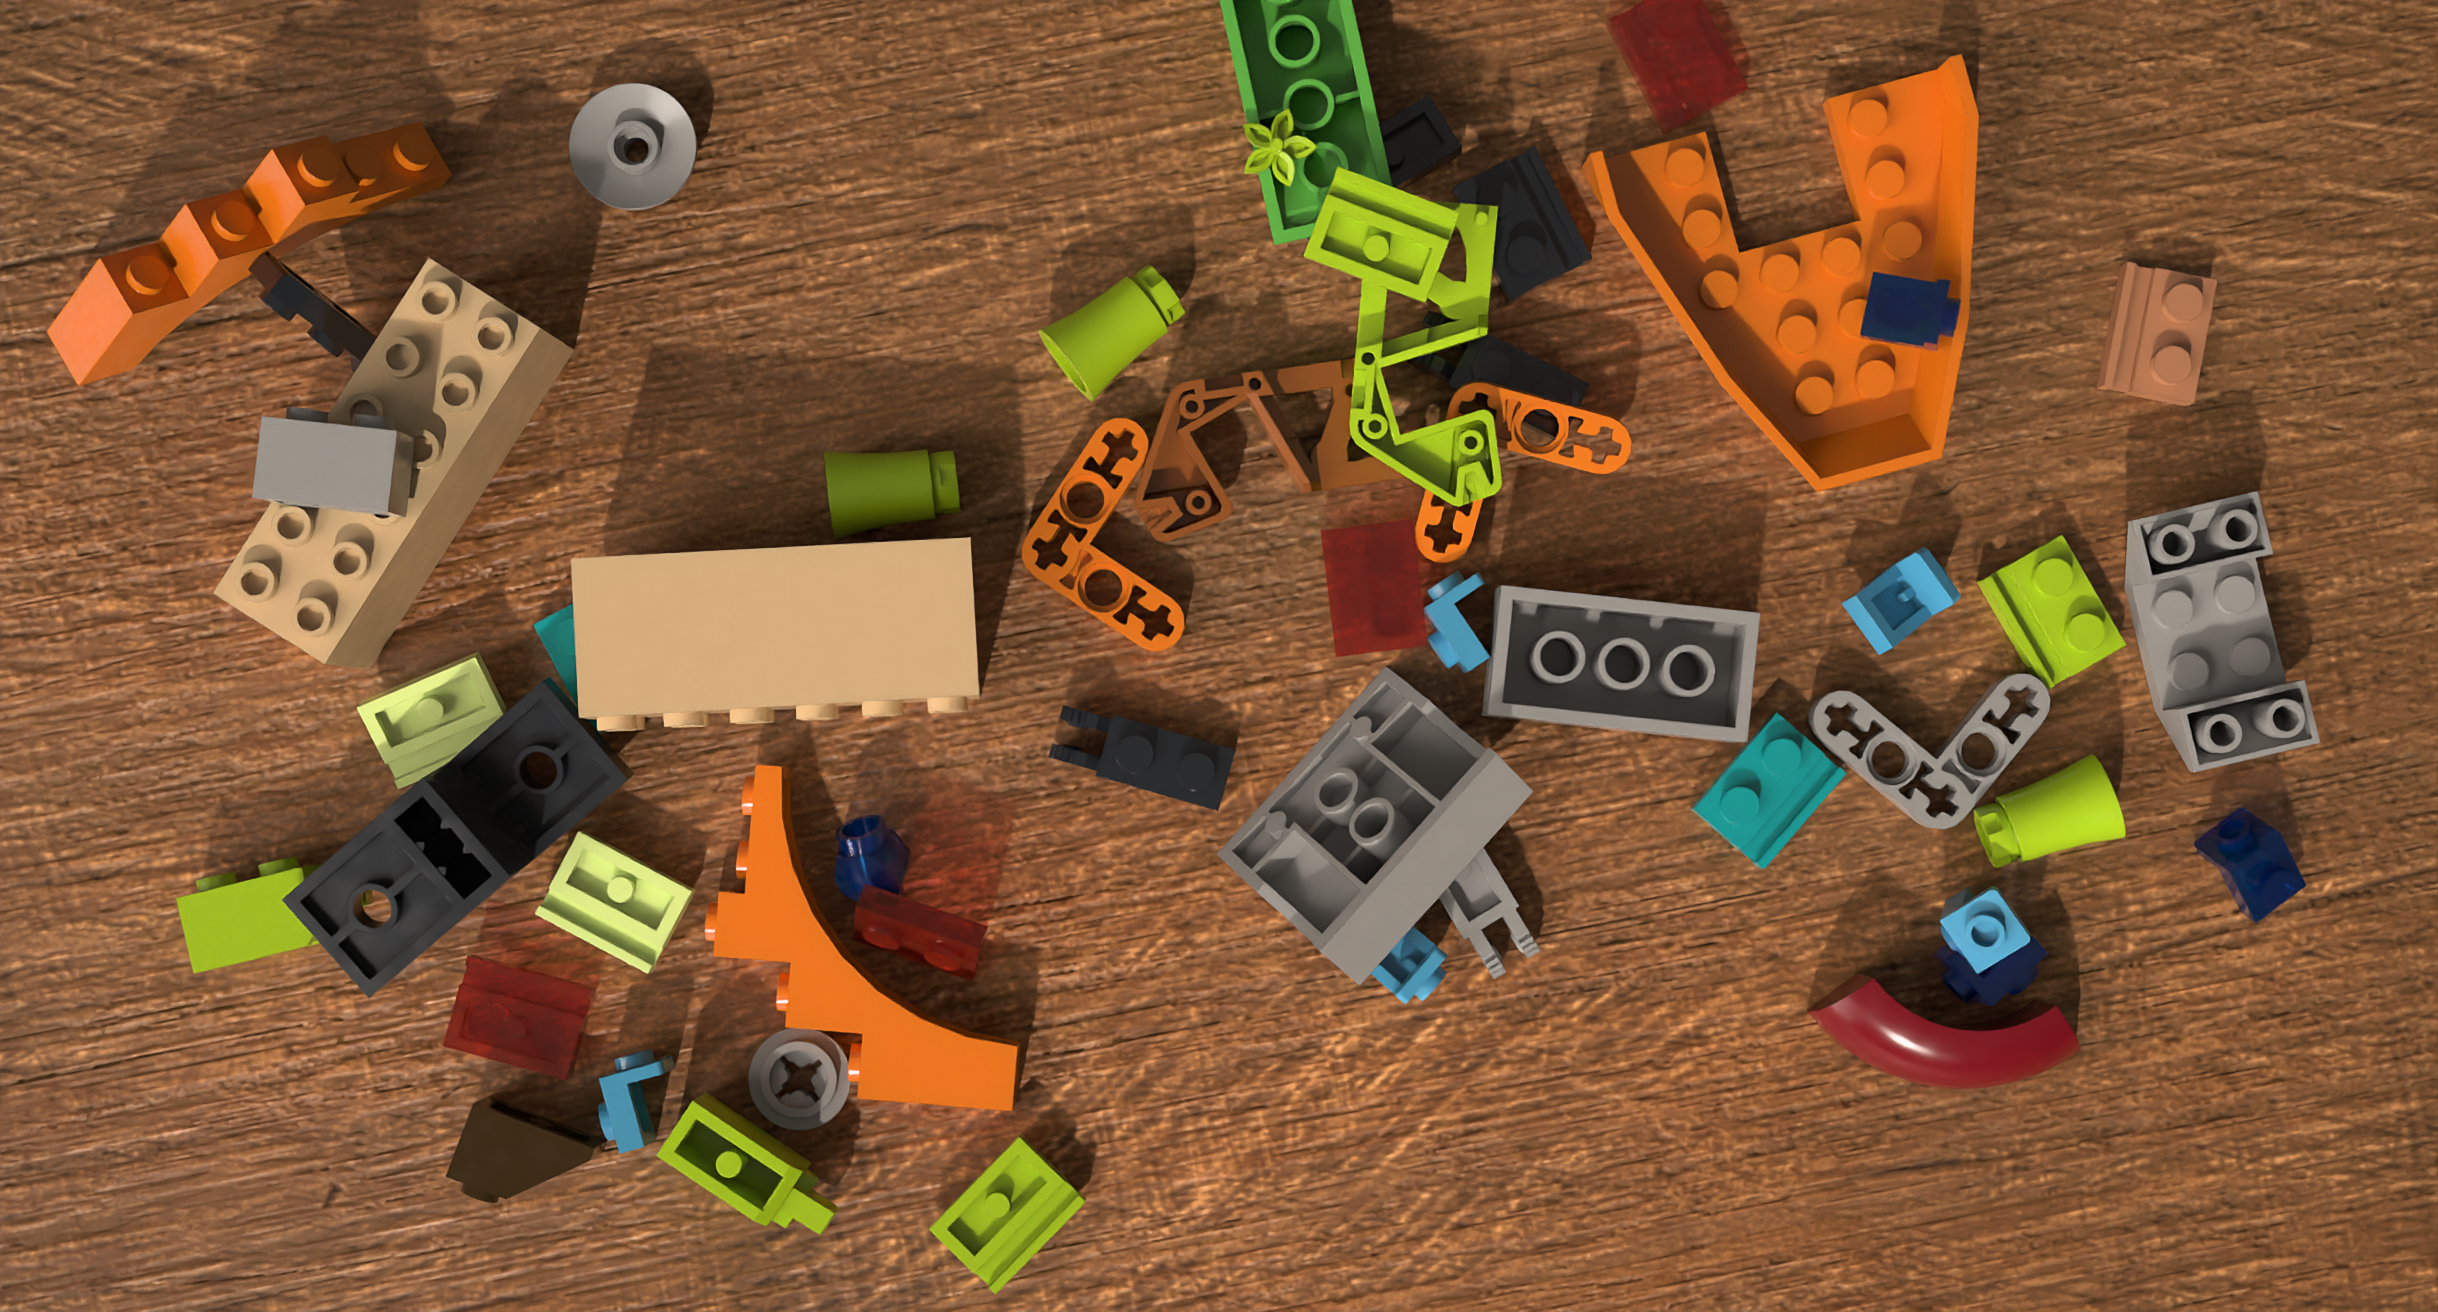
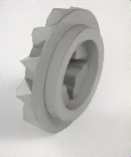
[748,1028,851,1130]

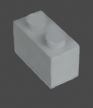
[252,407,415,517]

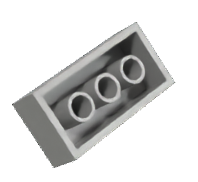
[1481,585,1760,743]

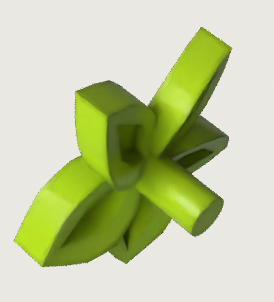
[1243,108,1318,187]

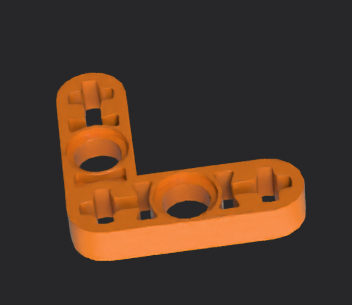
[1415,380,1631,563]
[1022,418,1185,652]

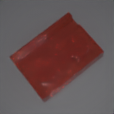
[1606,0,1749,135]
[1320,519,1428,658]
[853,884,988,982]
[443,954,596,1080]

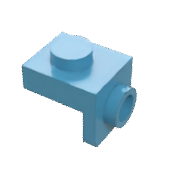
[1841,547,1961,655]
[1421,570,1490,673]
[1940,886,2031,974]
[1371,926,1448,1004]
[598,1048,675,1154]

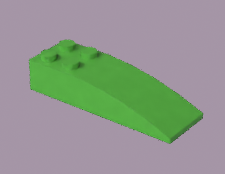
[1219,0,1393,245]

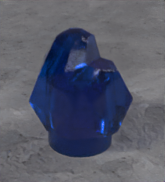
[834,815,911,910]

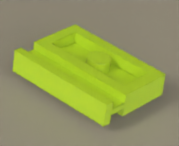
[1304,166,1460,303]
[1977,535,2126,690]
[929,1133,1086,1295]

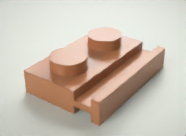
[2096,262,2218,406]

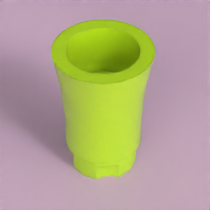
[1038,265,1185,402]
[824,449,960,540]
[1973,753,2126,868]

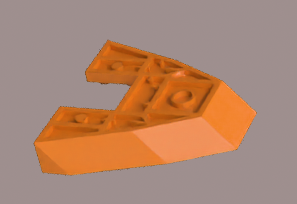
[1581,54,1979,492]

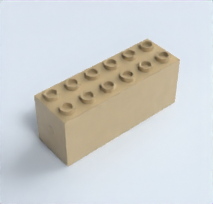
[213,258,574,669]
[571,537,980,732]

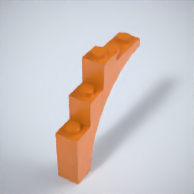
[47,121,452,386]
[705,765,1022,1111]

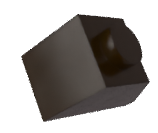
[446,1096,608,1203]

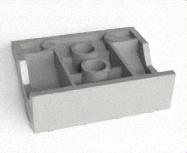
[1217,666,1533,985]

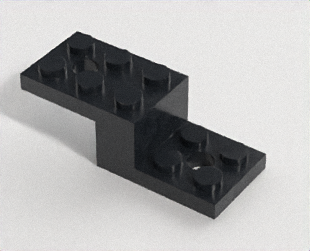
[282,677,634,998]

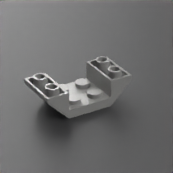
[2124,491,2320,772]

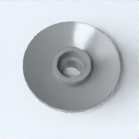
[569,83,697,210]

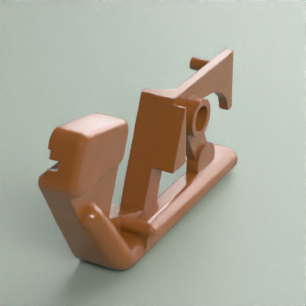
[1133,358,1420,542]

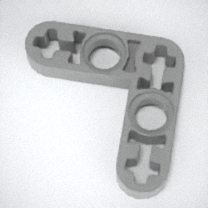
[1807,673,2050,829]

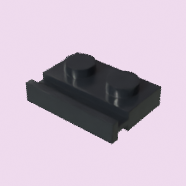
[1451,146,1592,303]

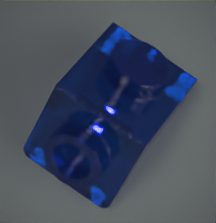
[1860,272,1962,352]
[2194,808,2307,923]
[1934,935,2048,1007]

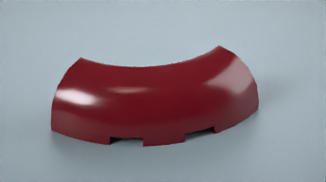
[1807,973,2081,1089]

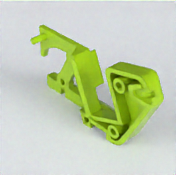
[1349,201,1502,507]

